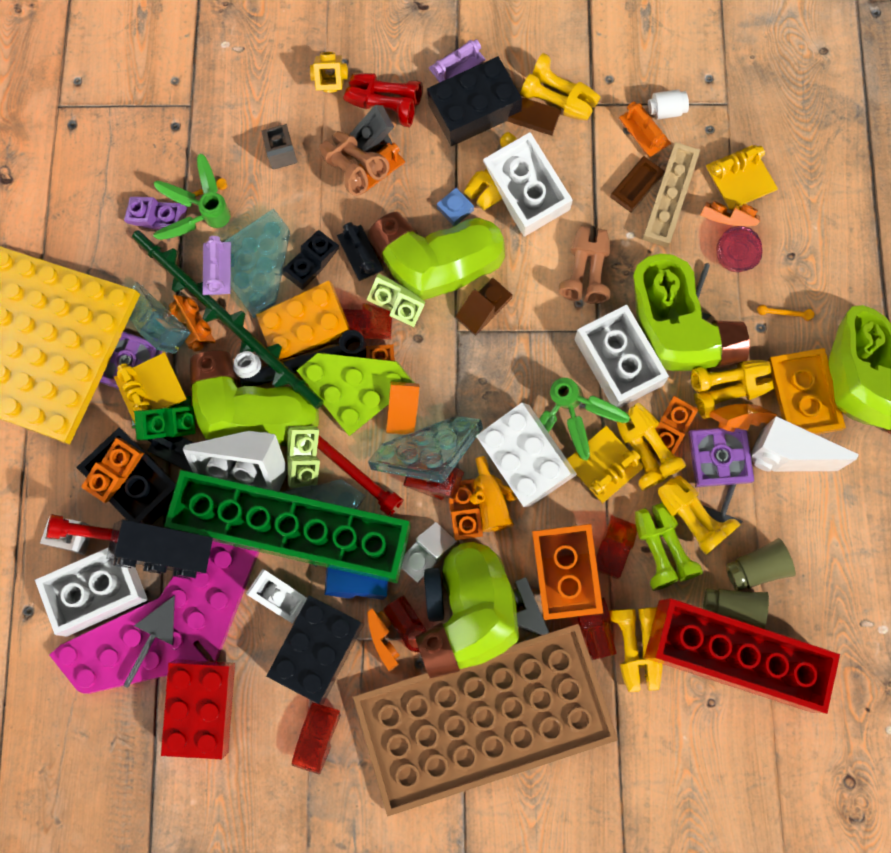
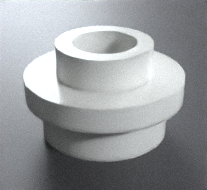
[233,351,261,378]

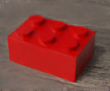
[161,659,235,760]

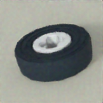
[424,568,444,622]

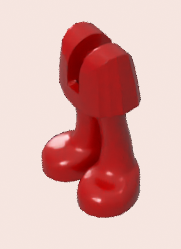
[343,73,423,127]

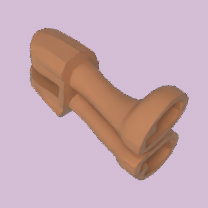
[318,131,389,196]
[559,226,611,304]

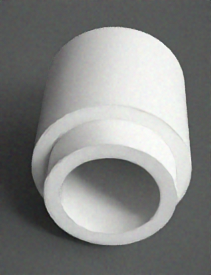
[648,89,689,120]

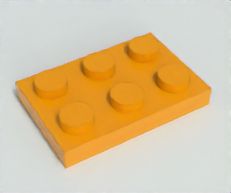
[256,280,350,361]
[767,348,846,435]

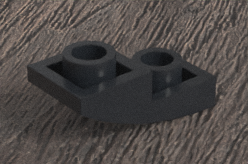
[282,230,339,290]

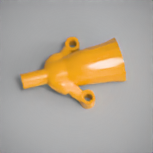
[470,456,518,532]

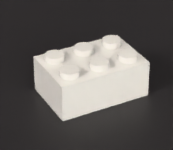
[574,305,669,408]
[476,403,577,507]
[35,547,148,637]

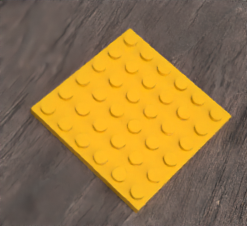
[0,246,141,445]

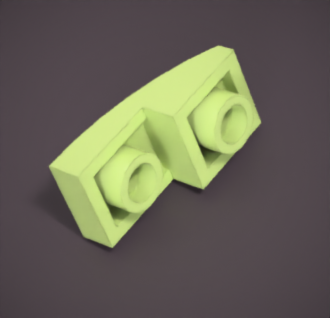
[367,273,426,327]
[287,426,320,488]

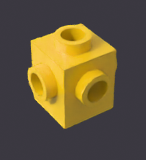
[310,52,348,93]

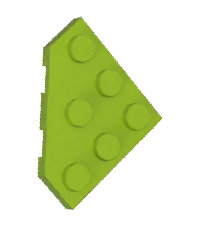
[296,353,415,436]

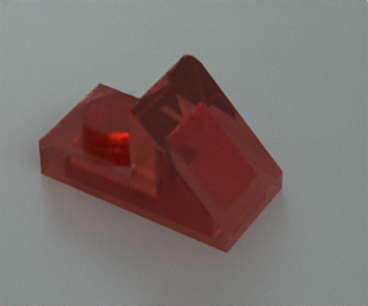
[337,303,392,340]
[403,459,464,500]
[596,515,637,580]

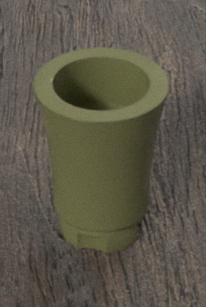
[726,538,796,591]
[703,589,769,629]

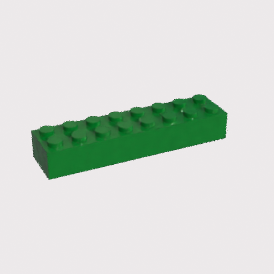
[164,470,411,583]

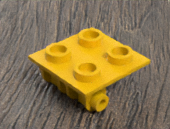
[706,145,778,210]
[114,352,187,424]
[567,426,644,504]

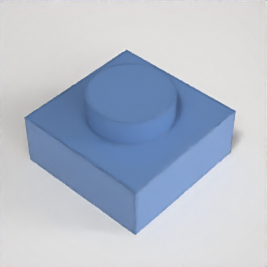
[436,188,474,226]

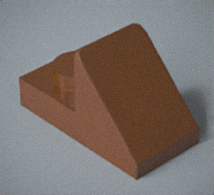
[456,277,513,336]

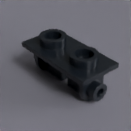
[337,222,384,281]
[147,436,194,473]

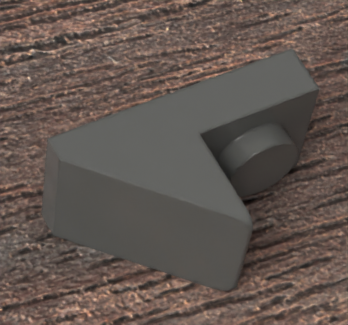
[350,105,394,153]
[261,124,297,169]
[513,577,549,636]

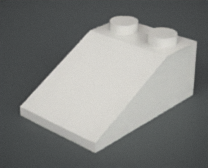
[483,132,573,237]
[751,416,859,472]
[183,431,287,492]

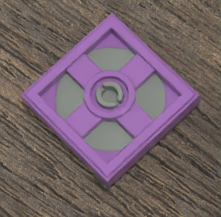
[99,332,164,389]
[688,428,754,488]

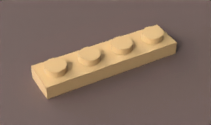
[642,142,700,248]

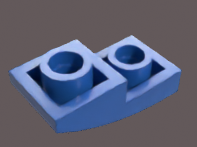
[324,568,388,600]

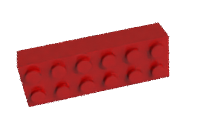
[644,598,840,714]

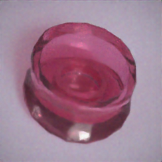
[716,226,763,273]

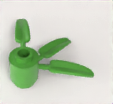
[153,154,231,240]
[539,378,630,461]

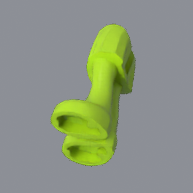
[635,503,703,591]

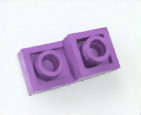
[124,197,187,230]

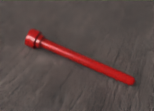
[317,435,404,517]
[46,514,113,541]

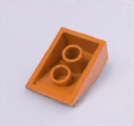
[532,524,603,620]

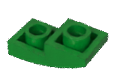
[134,406,196,440]

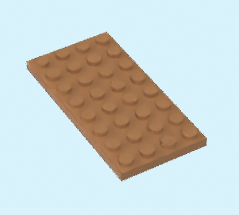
[353,624,618,817]

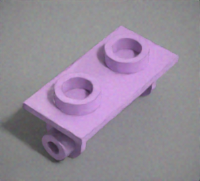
[429,39,486,83]
[203,236,231,295]

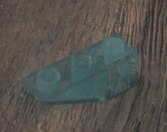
[130,282,191,354]

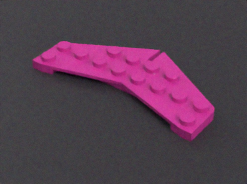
[49,541,259,694]

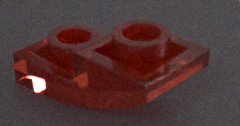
[291,702,341,775]

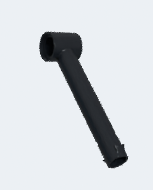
[239,330,367,387]

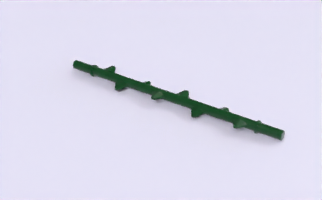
[132,230,324,409]

